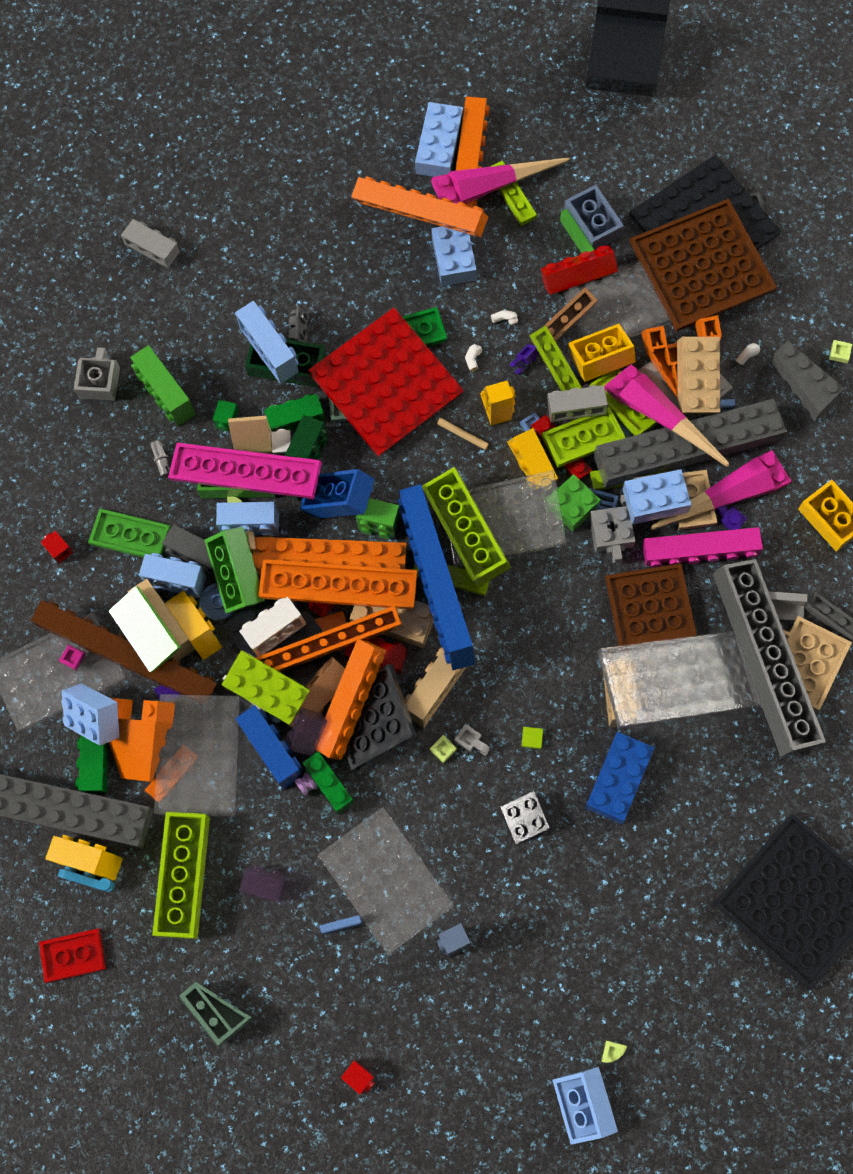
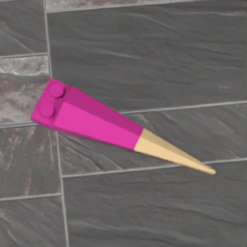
[431,158,570,204]
[604,364,729,466]
[651,450,791,530]

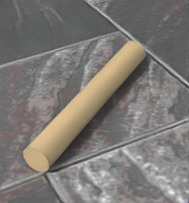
[437,418,489,450]

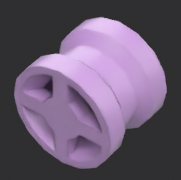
[294,772,318,797]

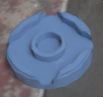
[199,583,235,621]

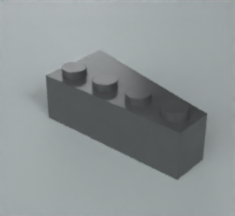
[772,341,844,422]

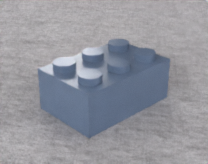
[564,185,624,250]

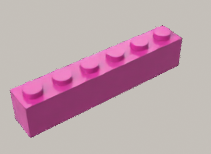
[642,527,763,568]

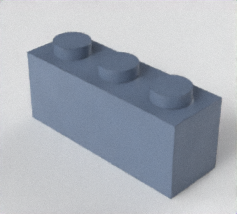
[437,923,471,957]

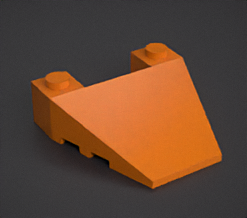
[641,315,721,399]
[109,698,175,782]

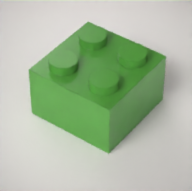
[546,474,601,532]
[356,498,401,539]

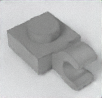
[454,724,490,756]

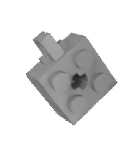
[74,347,120,401]
[589,506,635,563]

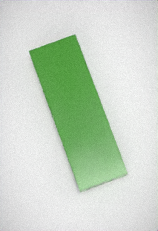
[560,209,594,253]

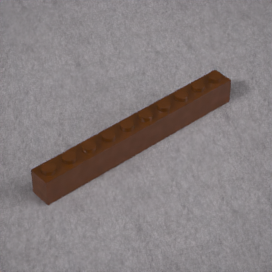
[30,600,218,707]

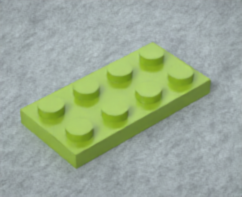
[588,369,658,435]
[541,407,626,468]
[222,650,311,725]

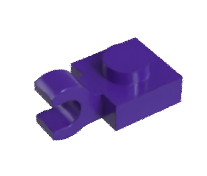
[510,344,539,375]
[715,506,747,530]

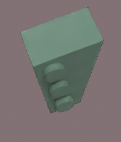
[179,982,252,1048]

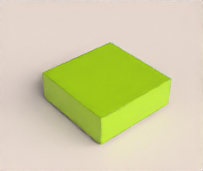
[521,727,543,749]

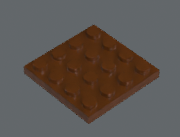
[605,563,697,651]

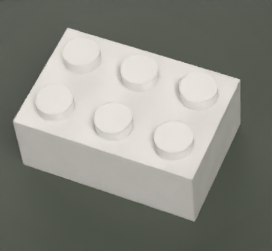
[239,597,306,656]

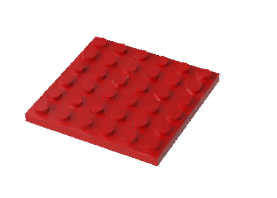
[308,308,464,457]

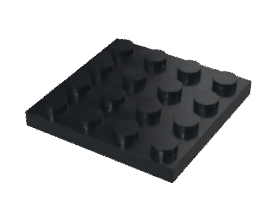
[330,664,417,771]

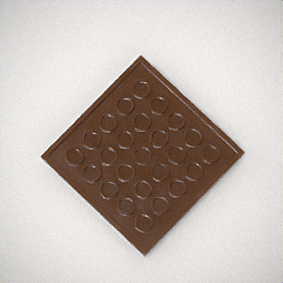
[630,199,777,332]

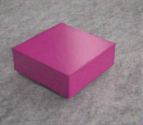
[59,644,86,671]

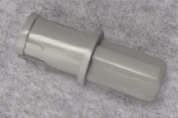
[151,440,170,478]

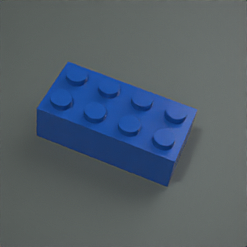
[300,469,375,518]
[235,705,303,790]
[585,732,654,824]

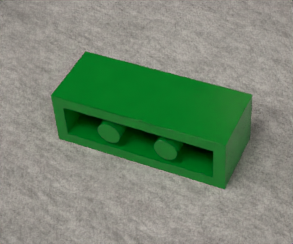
[264,394,325,432]
[76,735,108,794]
[302,751,354,815]

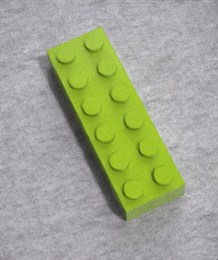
[422,467,512,587]
[152,812,210,940]

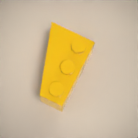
[480,380,516,426]
[507,428,558,490]
[165,590,223,660]
[45,835,123,881]

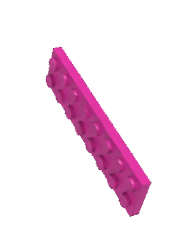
[168,443,322,499]

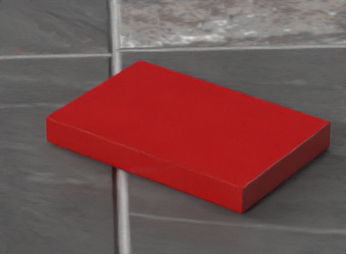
[39,928,106,983]

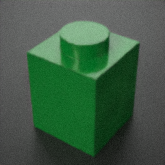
[213,400,239,431]

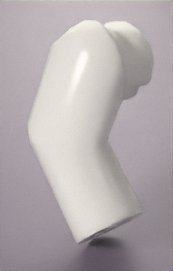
[491,310,518,325]
[736,343,760,366]
[465,344,482,372]

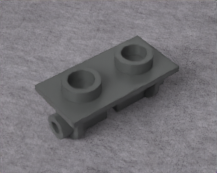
[288,306,308,342]

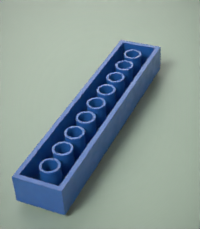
[397,484,475,671]

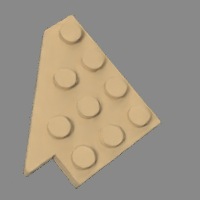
[783,616,852,712]

